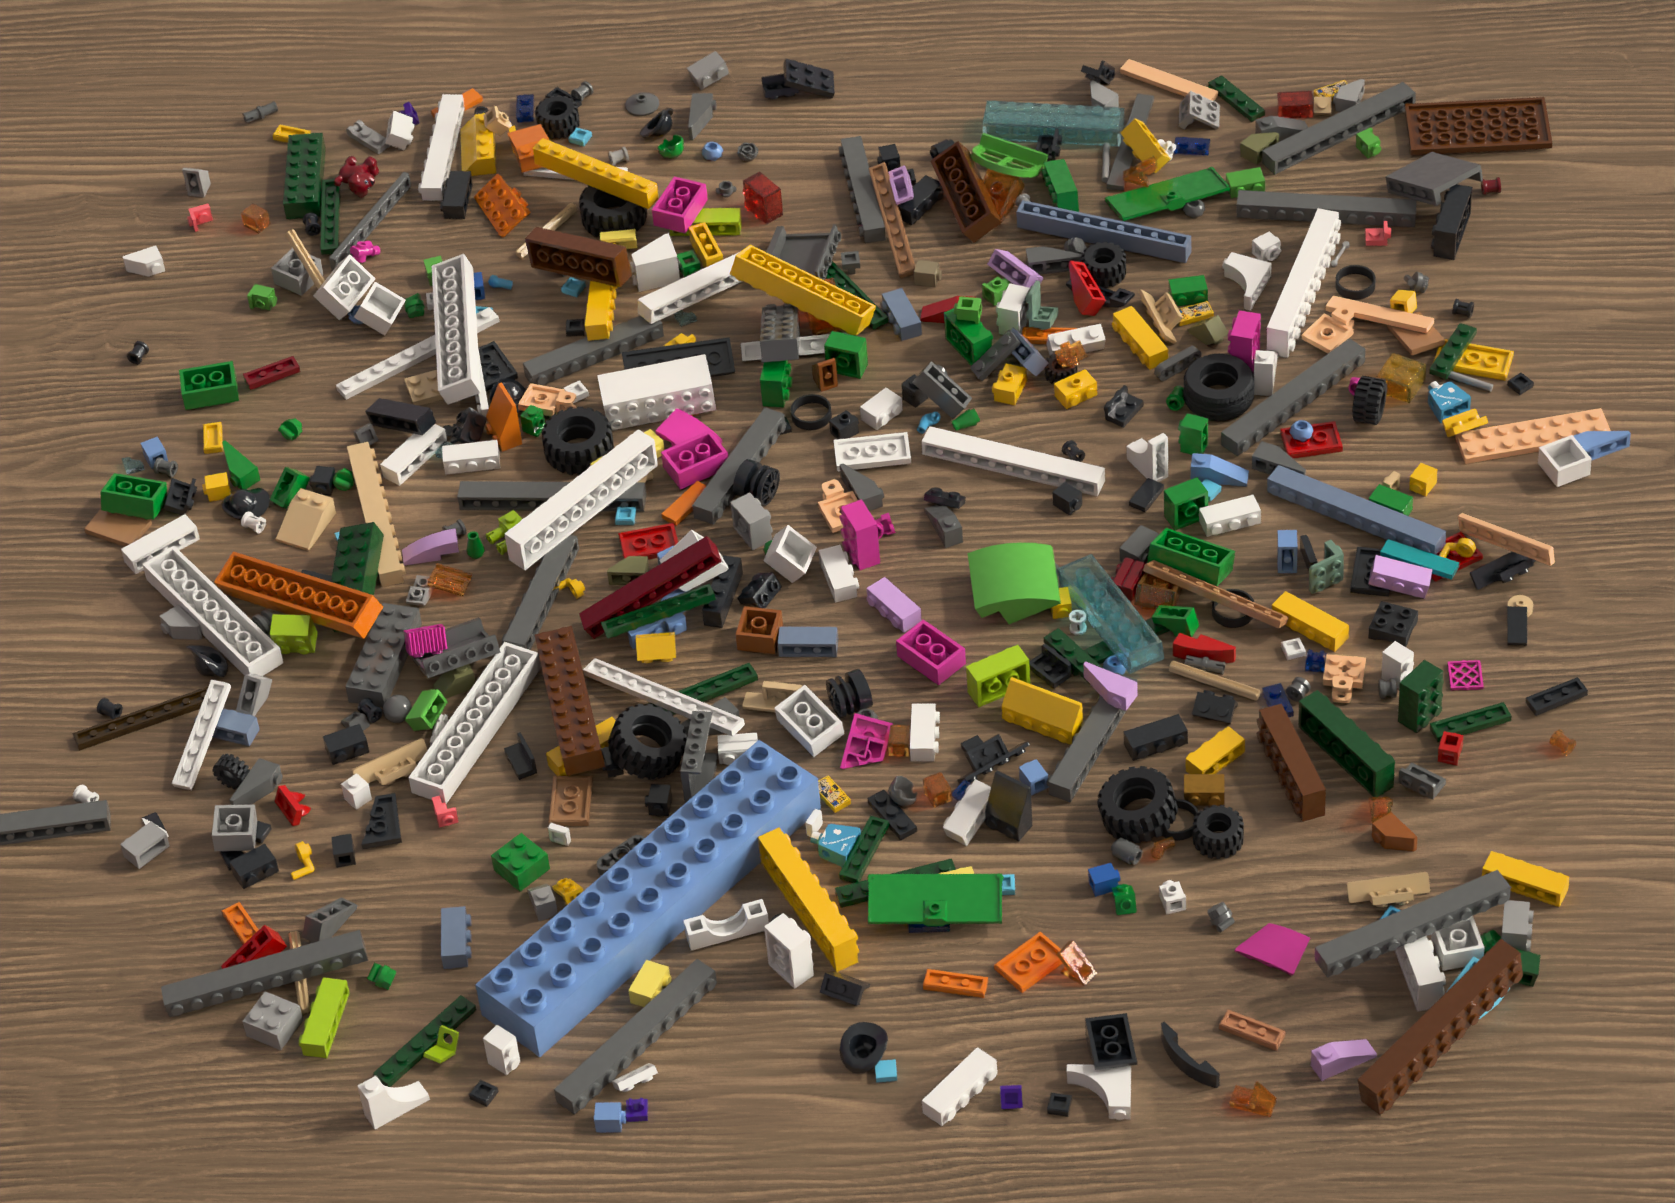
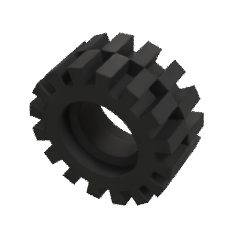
[1045,352,1078,384]
[212,754,250,790]

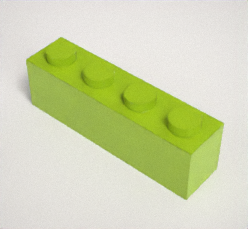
[670,208,742,236]
[299,977,350,1058]

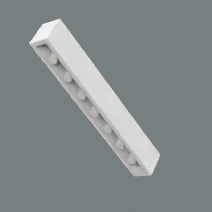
[418,94,465,201]
[638,252,742,324]

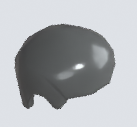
[383,695,412,723]
[888,776,918,807]

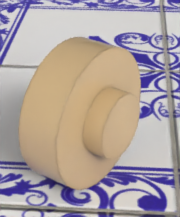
[1508,595,1533,617]

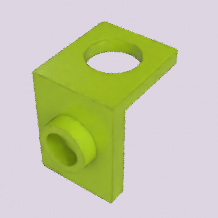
[423,1025,459,1064]

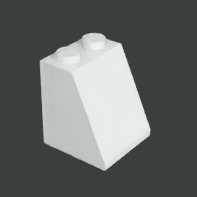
[630,233,680,292]
[659,530,729,592]

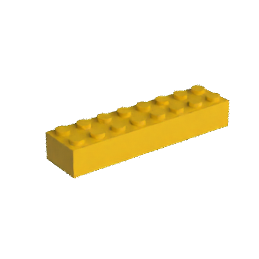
[730,245,876,336]
[758,828,859,972]

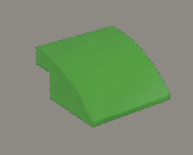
[967,543,1061,624]

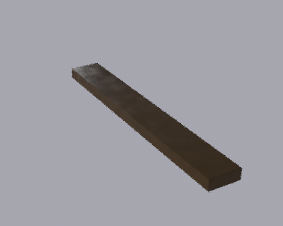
[72,686,227,751]

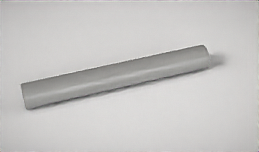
[1102,142,1110,183]
[1448,371,1493,392]

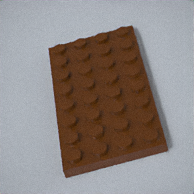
[1405,97,1552,155]

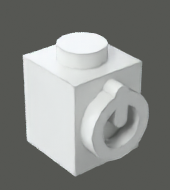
[1252,232,1282,261]

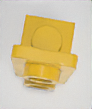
[552,878,584,906]

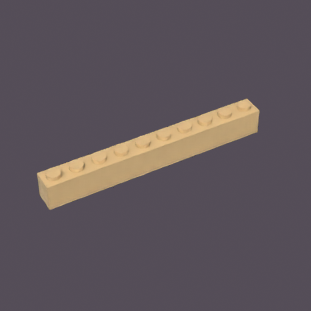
[347,442,406,587]

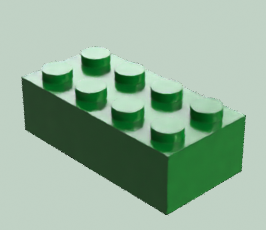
[1147,528,1236,586]

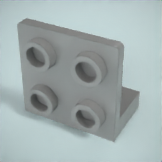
[1179,91,1220,130]

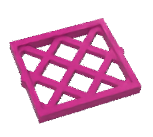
[1448,660,1484,691]

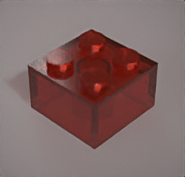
[743,171,783,224]

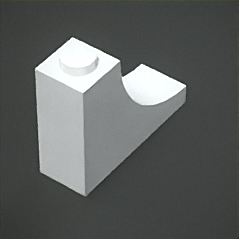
[1222,252,1271,311]
[1254,350,1278,396]
[1127,433,1168,482]
[1067,1064,1131,1120]
[358,1076,430,1129]

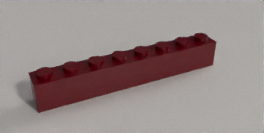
[579,536,722,639]

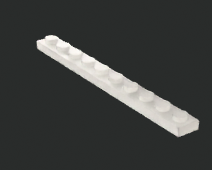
[336,307,499,400]
[583,658,745,736]

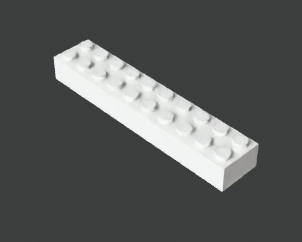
[1267,208,1341,358]
[432,254,481,405]
[505,429,658,570]
[143,546,283,676]
[408,642,541,804]

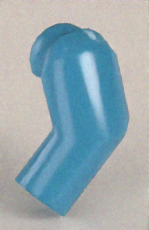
[488,275,513,290]
[917,411,940,434]

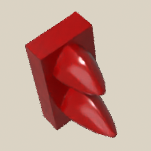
[274,785,311,826]

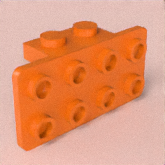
[474,174,531,237]

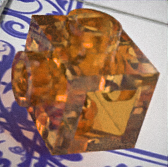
[1055,340,1088,369]

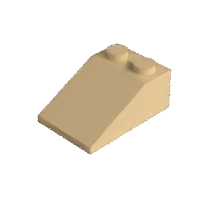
[276,488,336,551]

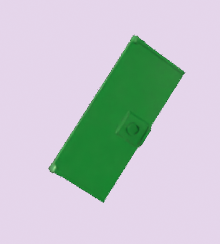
[1105,167,1230,221]
[867,874,1004,926]

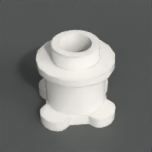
[1158,139,1176,160]

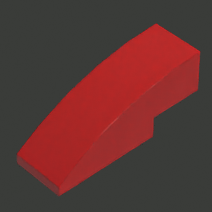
[1173,633,1236,663]

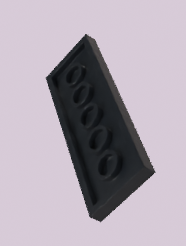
[622,337,735,377]

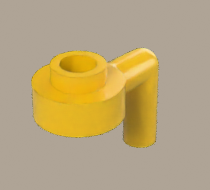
[1439,538,1476,558]
[553,578,585,599]
[290,841,315,880]

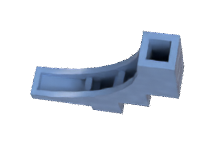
[628,546,697,649]

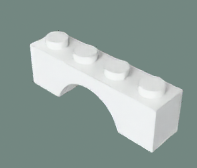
[683,899,769,951]

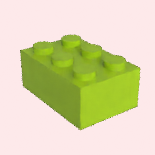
[966,645,1030,708]

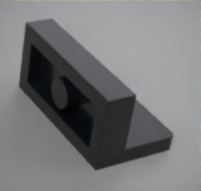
[504,732,537,780]
[820,971,870,1006]

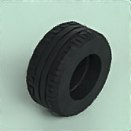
[1184,354,1254,421]

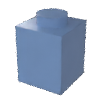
[140,437,168,469]
[1019,759,1049,795]
[594,1102,626,1133]

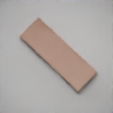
[1219,1010,1286,1051]

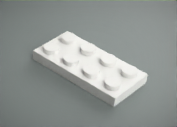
[834,432,911,471]

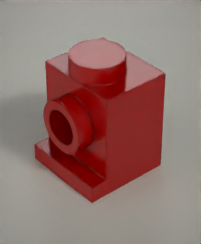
[1438,731,1464,766]

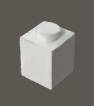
[341,773,372,810]

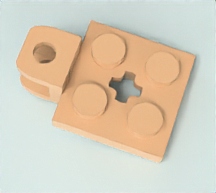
[1302,305,1354,353]
[518,383,577,416]
[818,479,858,533]
[1323,654,1366,703]

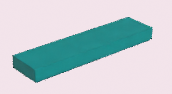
[1380,539,1459,580]

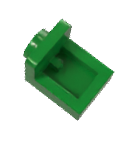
[1112,884,1137,915]

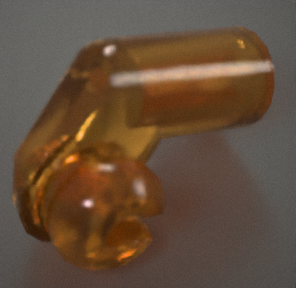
[1151,837,1175,859]

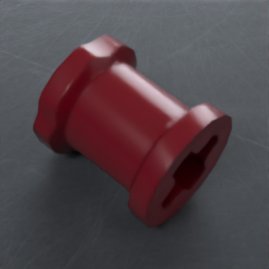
[1481,177,1501,195]

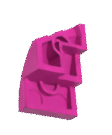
[656,408,723,447]
[840,713,893,769]
[1234,923,1310,976]

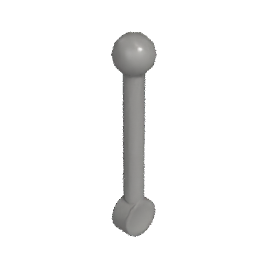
[1331,241,1350,267]

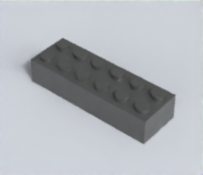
[760,303,800,362]
[346,603,422,708]

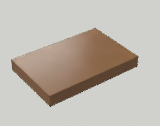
[1387,312,1445,355]
[84,509,152,547]
[549,776,593,826]

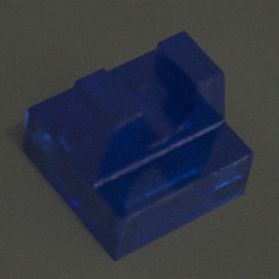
[1305,649,1327,673]

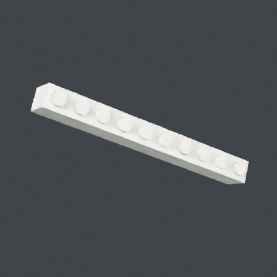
[922,426,1105,496]

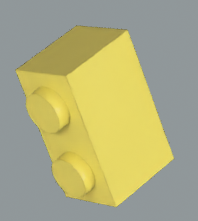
[628,960,672,1007]

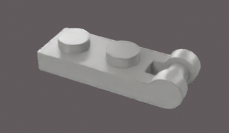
[346,120,391,154]

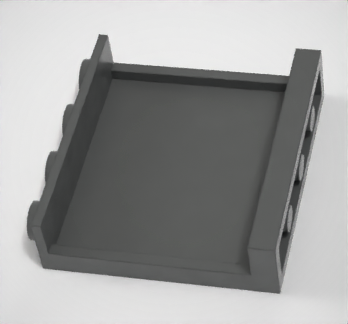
[1385,152,1483,206]
[766,224,841,280]
[411,617,501,678]
[680,711,718,803]

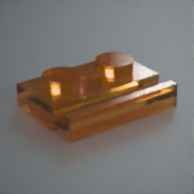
[427,563,472,597]

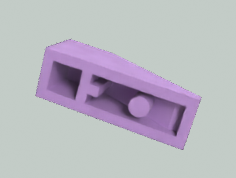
[1083,661,1138,711]
[1311,1039,1377,1081]

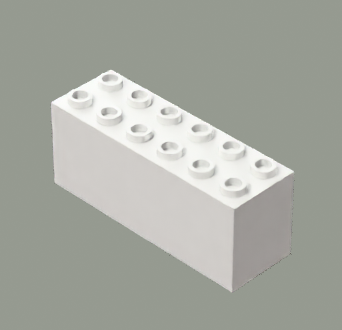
[597,354,716,431]

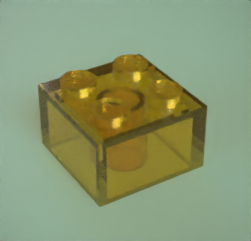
[1377,353,1426,403]

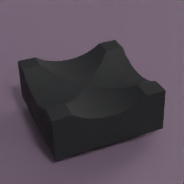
[1368,601,1418,647]

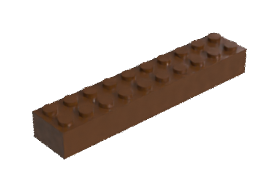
[534,626,605,776]
[1358,939,1523,1115]

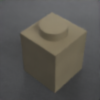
[914,260,942,288]

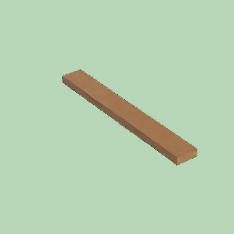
[868,162,916,278]
[1143,560,1289,628]

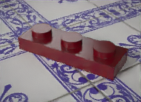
[243,356,301,390]

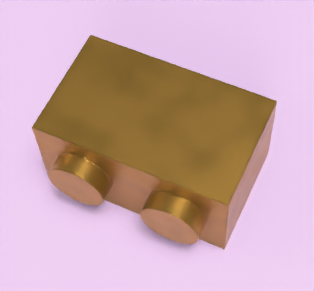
[1184,774,1225,806]

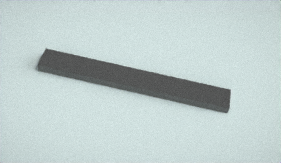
[1107,94,1154,191]
[329,172,411,271]

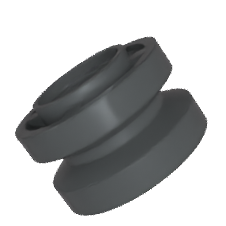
[252,609,273,638]

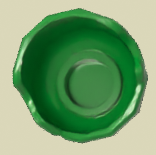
[657,135,684,159]

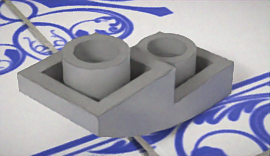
[406,575,436,606]

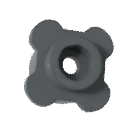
[716,181,737,198]

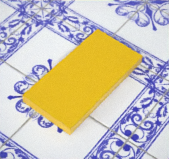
[1433,339,1514,381]

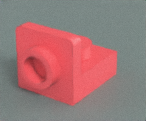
[187,204,213,232]
[1365,221,1391,246]
[432,796,458,828]

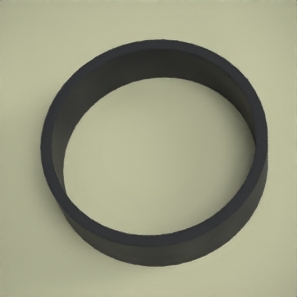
[1335,265,1376,300]
[791,394,832,430]
[1212,589,1254,628]
[1162,799,1198,841]

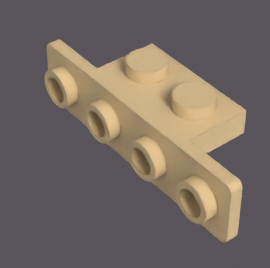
[1139,289,1183,344]
[743,681,822,712]
[352,738,428,785]
[1347,872,1430,907]

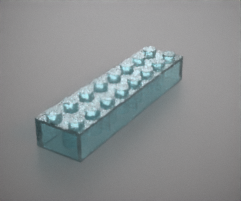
[982,101,1125,146]
[1057,554,1164,674]

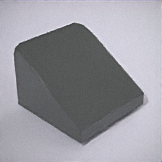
[341,711,370,731]

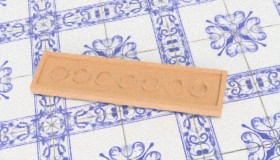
[1455,408,1611,464]

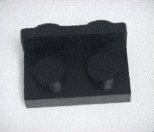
[1104,385,1144,428]

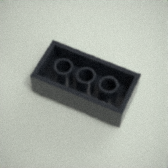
[1431,184,1472,260]

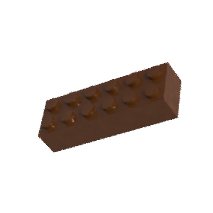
[931,141,1002,243]
[525,227,632,287]
[1257,703,1326,822]

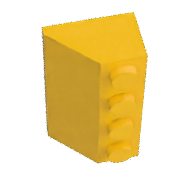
[460,113,496,176]
[1001,677,1083,745]

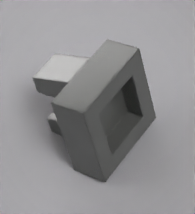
[841,251,860,275]
[353,423,379,445]

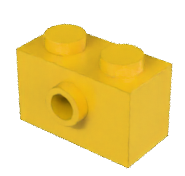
[992,363,1027,406]
[1054,369,1097,409]
[636,632,676,663]

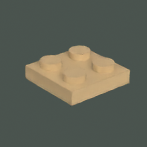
[404,370,443,406]

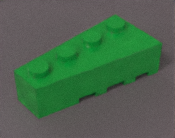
[1041,159,1079,212]

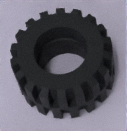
[535,95,580,139]
[1081,242,1126,288]
[1352,376,1387,425]
[1193,805,1244,859]

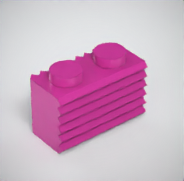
[403,624,447,658]

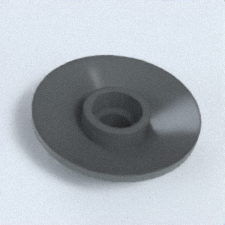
[625,92,659,116]

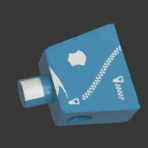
[1428,381,1471,423]
[810,824,861,868]

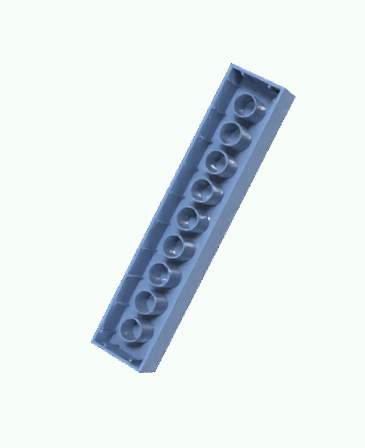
[475,740,821,1057]

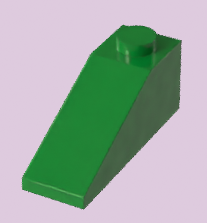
[222,440,260,489]

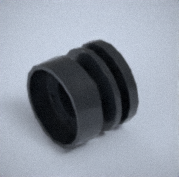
[733,459,780,506]
[826,669,873,718]

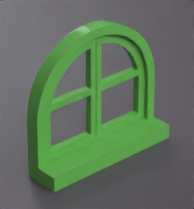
[971,133,1049,177]

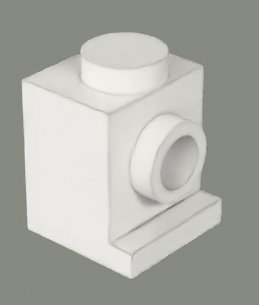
[1159,880,1186,915]

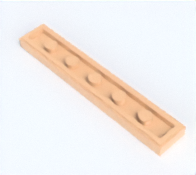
[1120,59,1218,101]
[1326,296,1434,333]
[1458,513,1555,566]

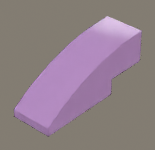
[888,165,914,205]
[402,529,459,566]

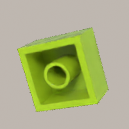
[270,614,318,654]

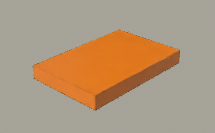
[994,932,1068,993]

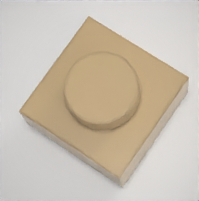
[1314,97,1331,116]
[1382,471,1400,490]

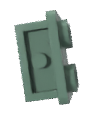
[1026,281,1058,330]
[1309,540,1344,594]

